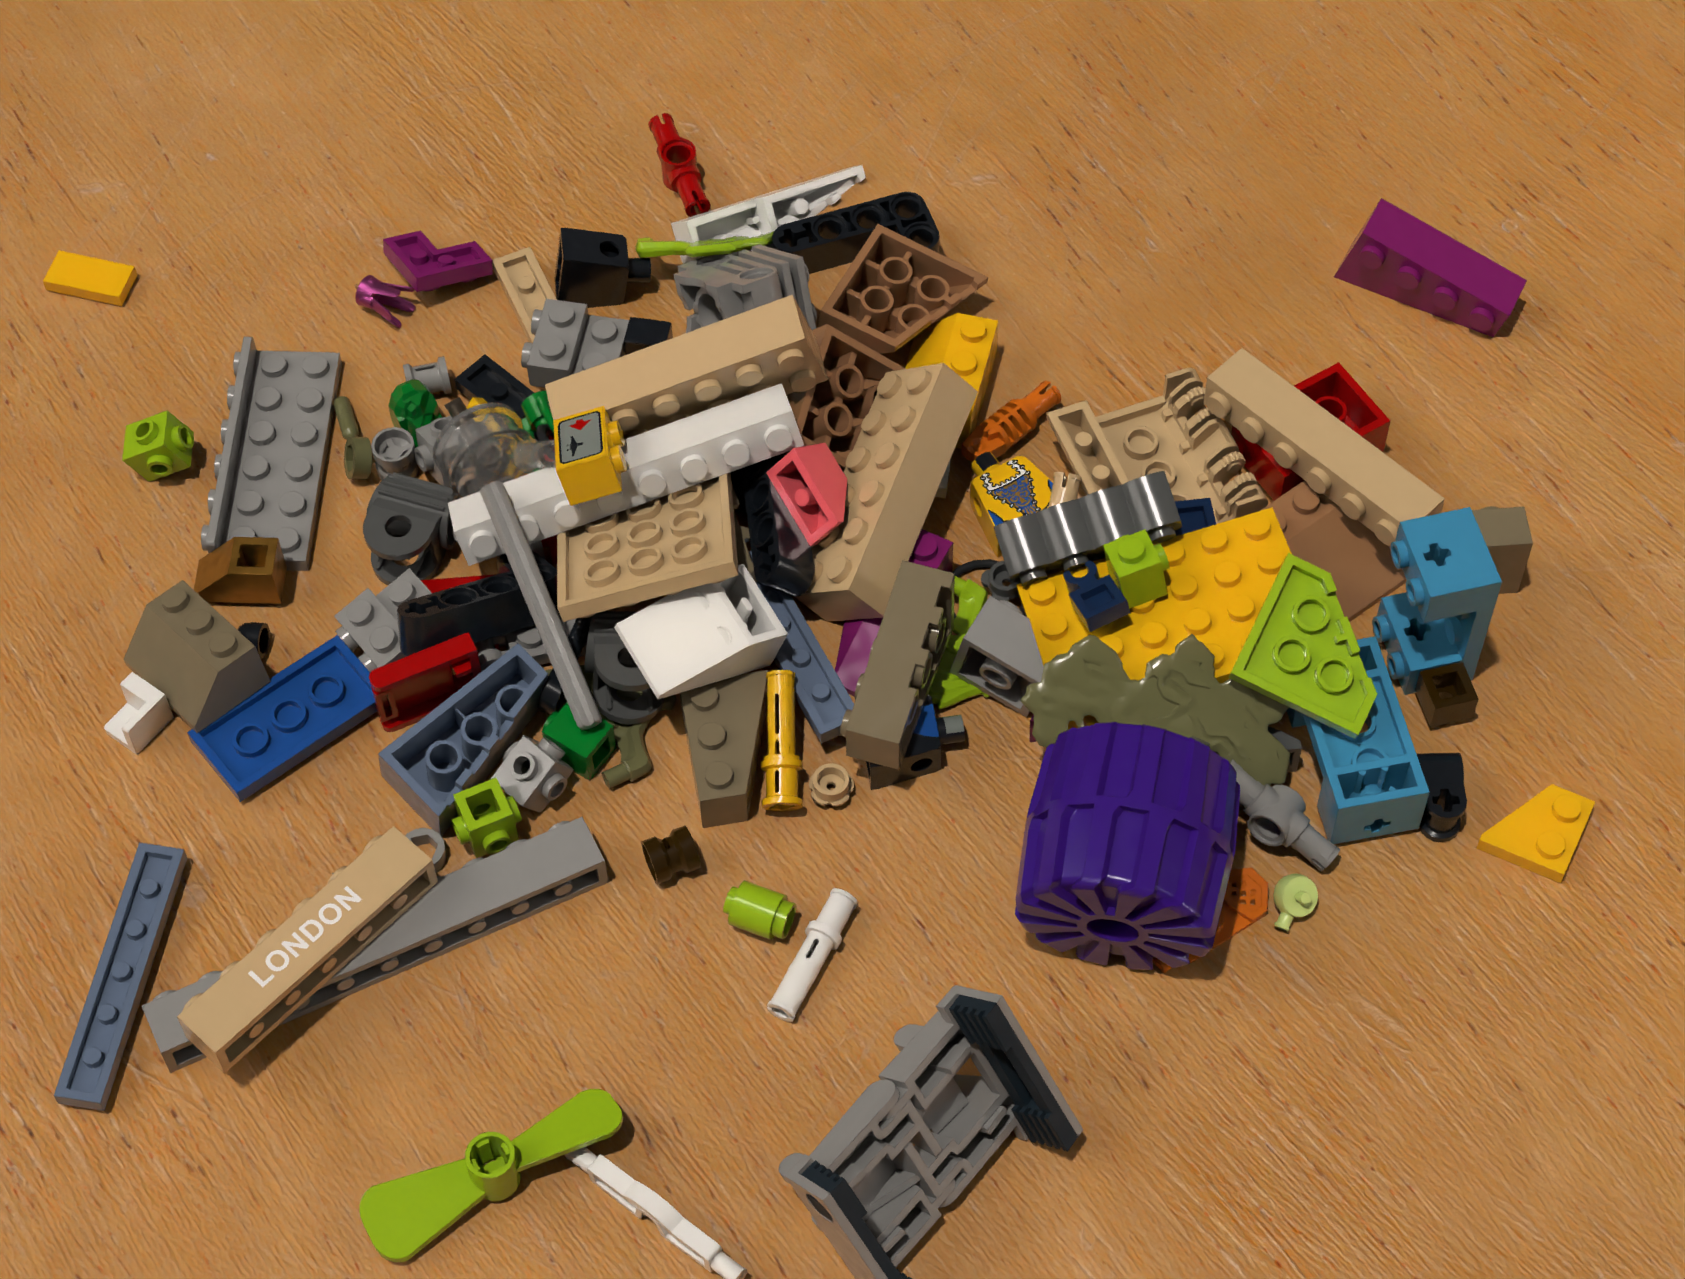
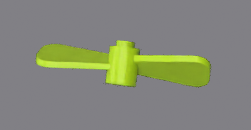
[359,1089,623,1262]

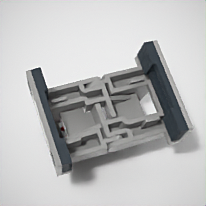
[779,985,1083,1279]

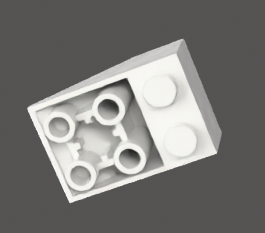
[614,564,788,699]

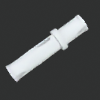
[767,888,858,1022]

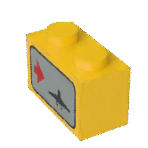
[553,406,627,506]

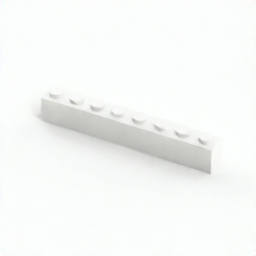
[448,383,804,566]

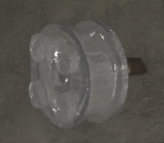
[433,397,539,499]

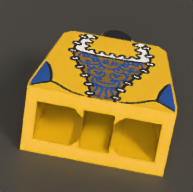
[970,452,1053,558]

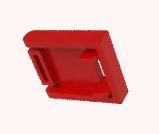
[369,632,481,732]

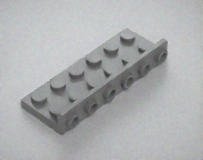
[201,336,342,571]

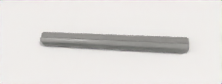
[480,481,602,730]

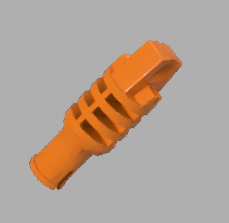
[961,380,1062,462]

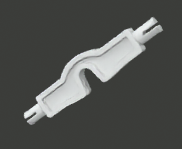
[565,1147,747,1279]

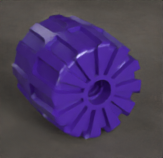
[1015,722,1240,970]

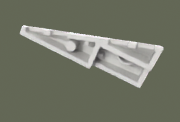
[671,165,866,264]

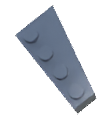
[378,643,548,837]

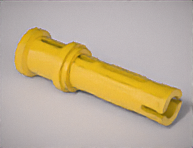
[761,670,803,811]

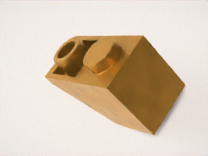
[194,537,287,604]

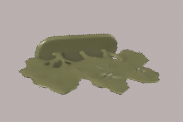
[1021,634,1290,786]

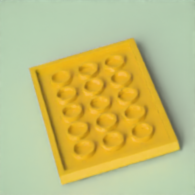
[1016,507,1292,729]

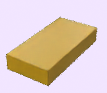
[43,250,137,306]

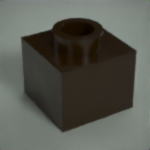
[1415,662,1479,727]

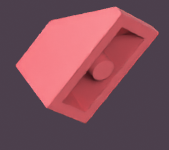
[766,443,847,547]

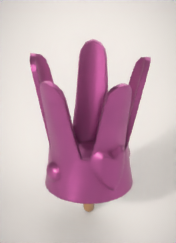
[355,275,415,328]

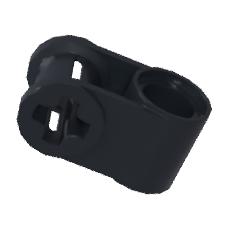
[1417,753,1467,842]

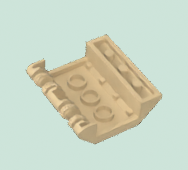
[1046,368,1268,524]

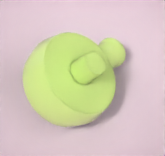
[1273,874,1318,932]

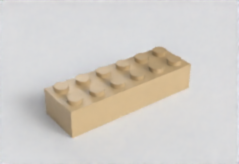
[545,295,828,439]
[795,363,978,622]

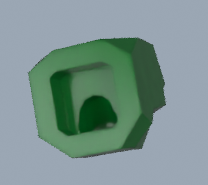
[388,379,442,448]

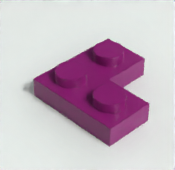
[383,230,493,292]

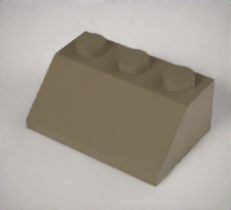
[124,580,271,733]

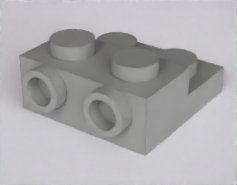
[521,299,629,387]
[334,568,432,672]

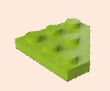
[1228,553,1377,739]

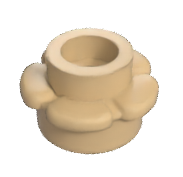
[809,763,854,807]

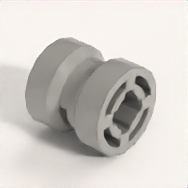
[371,427,420,481]

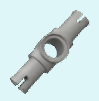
[1230,759,1340,872]

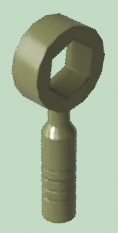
[333,396,372,480]

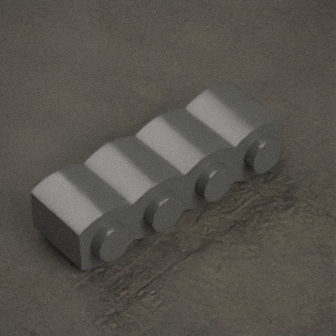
[994,471,1182,586]

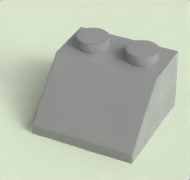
[949,596,1044,718]

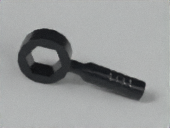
[538,616,592,715]

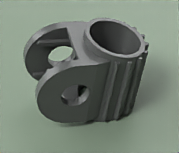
[363,472,461,585]
[585,611,665,724]

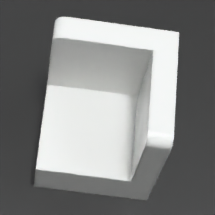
[104,672,174,755]

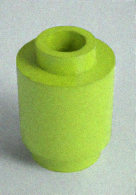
[723,881,797,940]

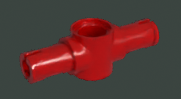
[648,113,711,217]

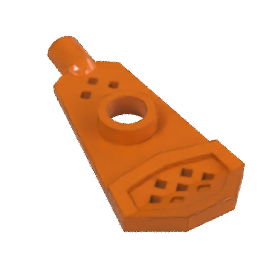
[1153,867,1268,974]

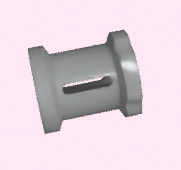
[403,356,452,394]

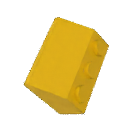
[905,313,998,449]

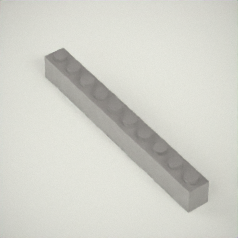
[142,817,609,1073]

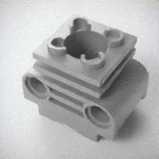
[674,244,817,333]

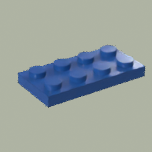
[187,635,377,802]

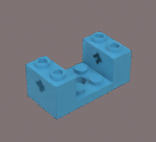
[1372,507,1502,695]
[1287,636,1430,844]

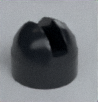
[237,622,270,659]

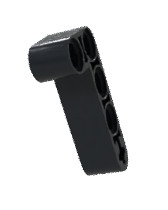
[772,192,940,274]
[731,453,814,597]
[397,550,560,656]

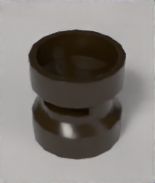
[641,825,701,885]

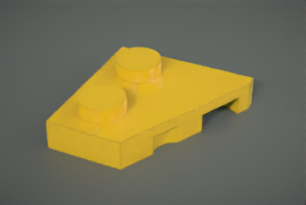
[1476,784,1595,884]

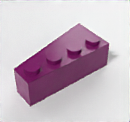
[1334,198,1527,337]

